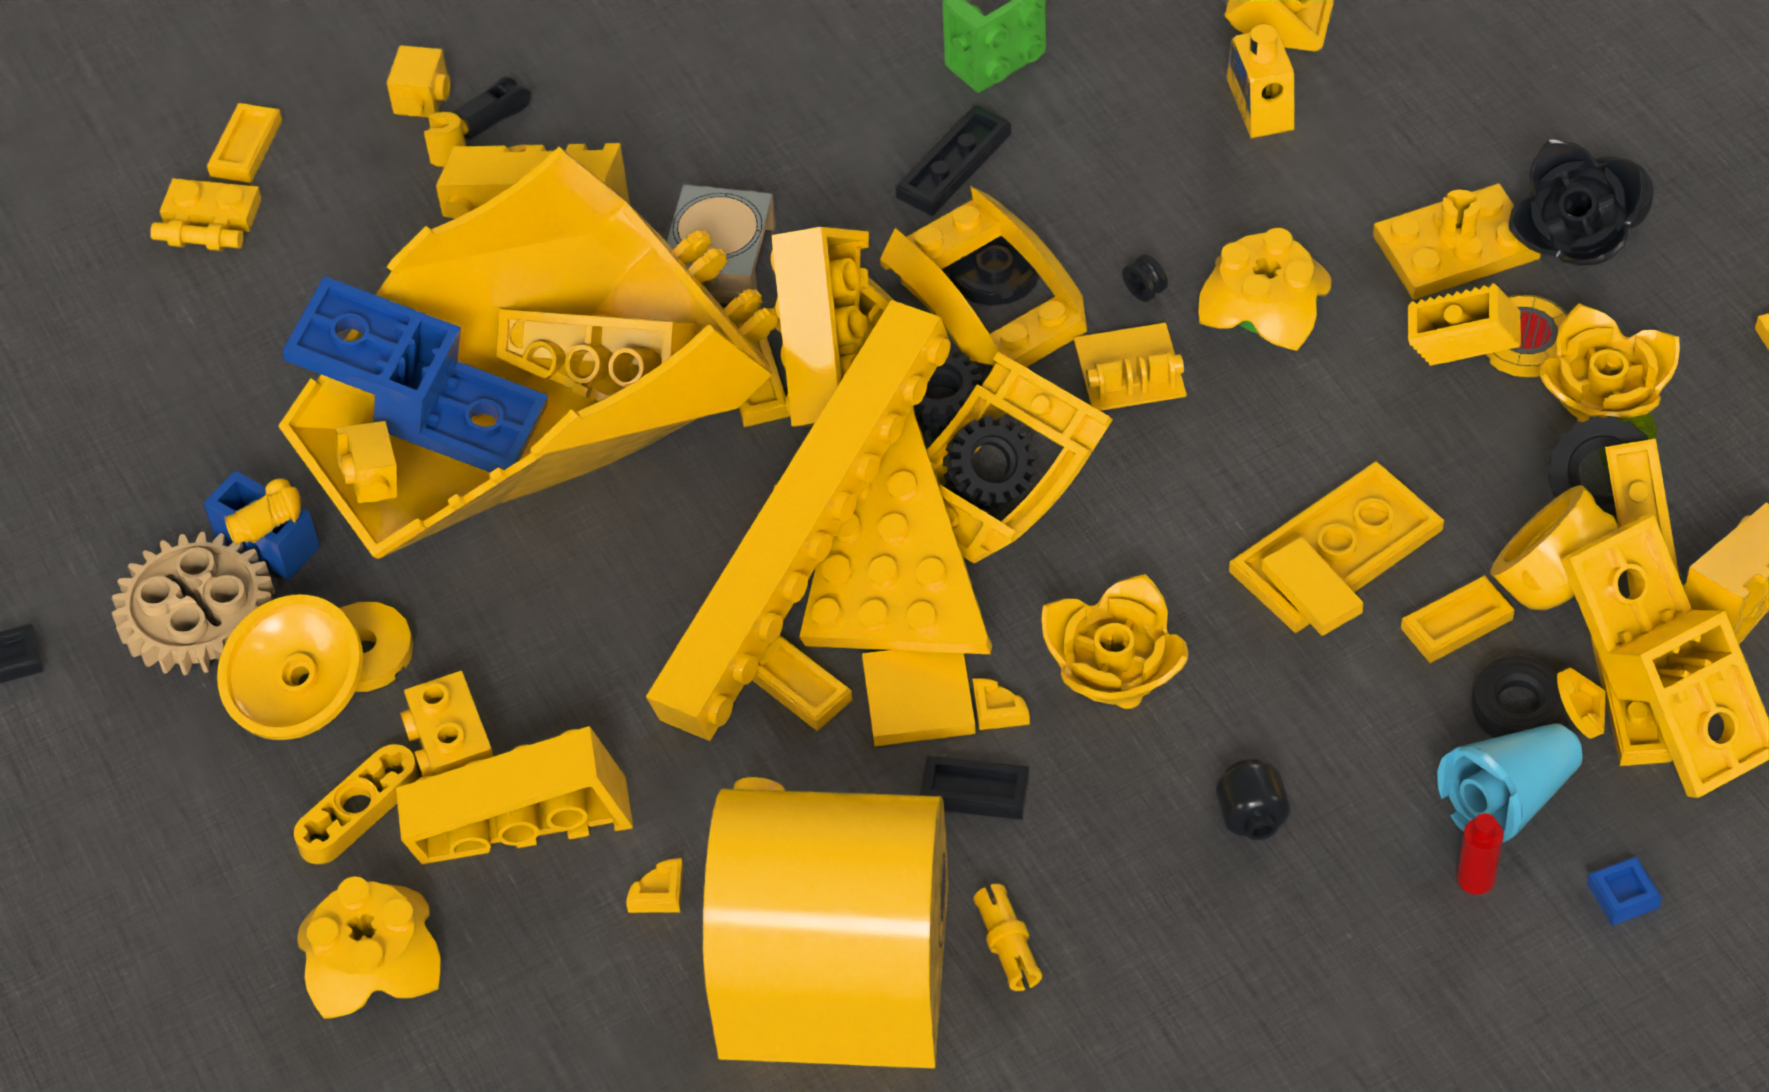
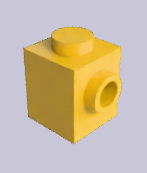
[387,46,450,117]

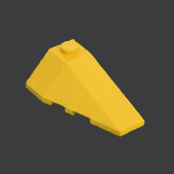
[497,309,697,402]

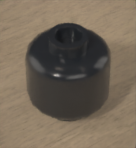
[1216,759,1290,840]

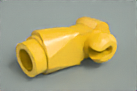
[224,478,302,545]

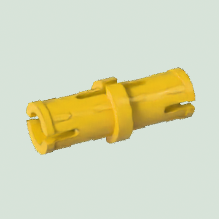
[973,884,1042,991]

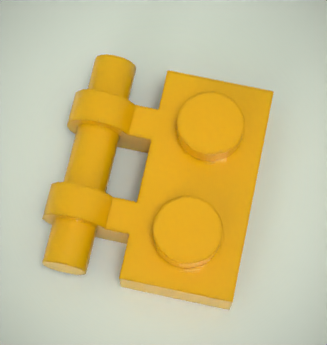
[151,178,262,251]

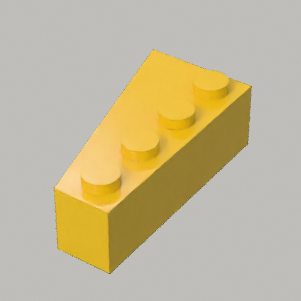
[436,143,630,219]
[771,227,869,427]
[396,726,633,864]

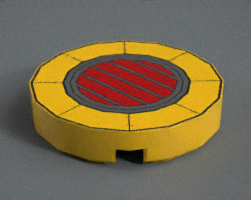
[1485,295,1568,377]

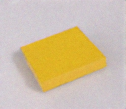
[862,650,976,747]

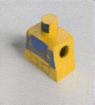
[1227,24,1294,138]

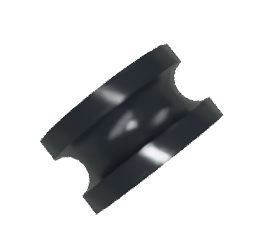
[1122,254,1168,302]

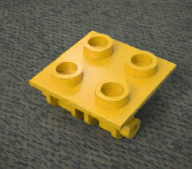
[1074,323,1187,411]

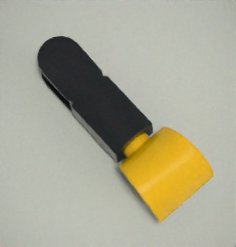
[424,76,531,167]

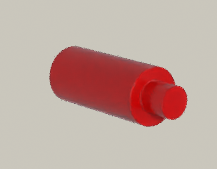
[1457,813,1504,895]

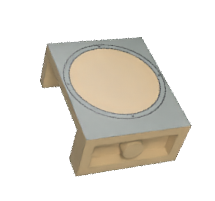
[667,185,776,304]

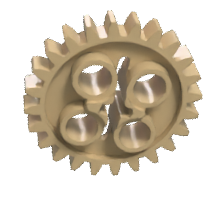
[112,532,275,675]

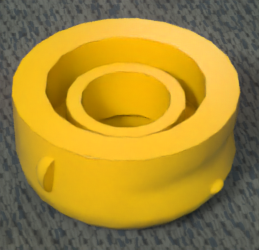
[1491,485,1618,611]

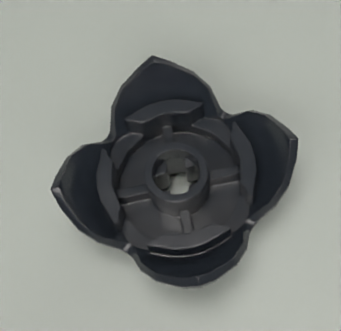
[1509,139,1646,266]

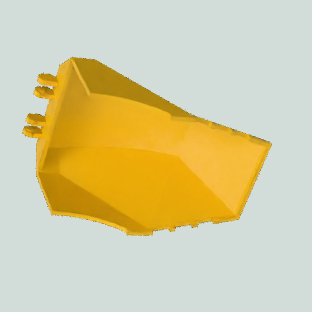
[278,147,779,559]

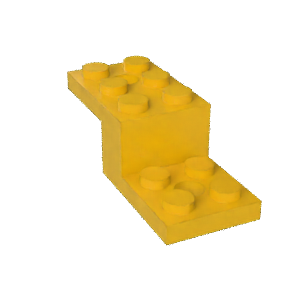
[1560,515,1769,798]

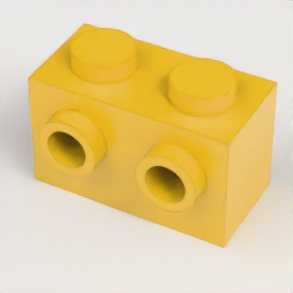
[400,670,493,777]

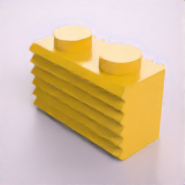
[1408,283,1521,366]

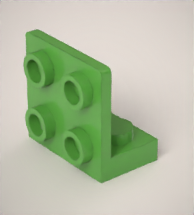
[943,0,1046,94]

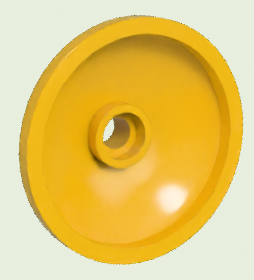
[217,595,363,740]

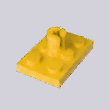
[1373,183,1540,300]

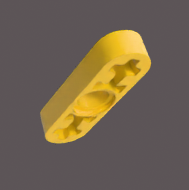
[294,744,419,864]

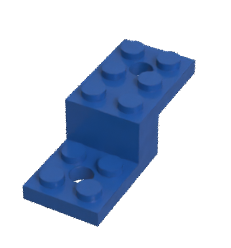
[283,276,548,472]

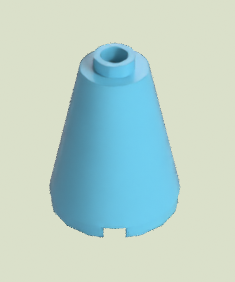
[1437,723,1583,843]

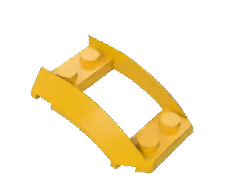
[880,186,1087,368]
[927,352,1113,564]

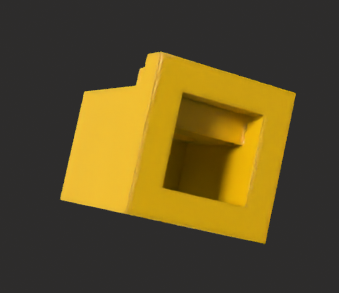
[336,421,397,503]

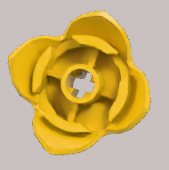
[1198,228,1331,351]
[1539,303,1680,423]
[1042,574,1188,709]
[297,877,441,1019]

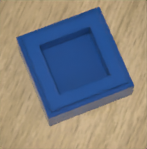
[1586,856,1662,926]

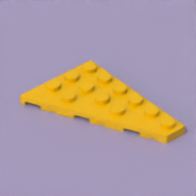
[799,407,992,654]

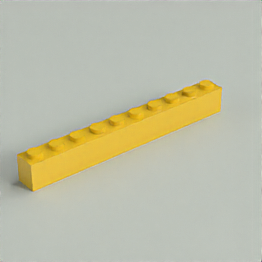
[646,300,951,741]

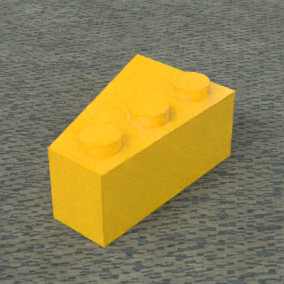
[1683,502,1769,644]

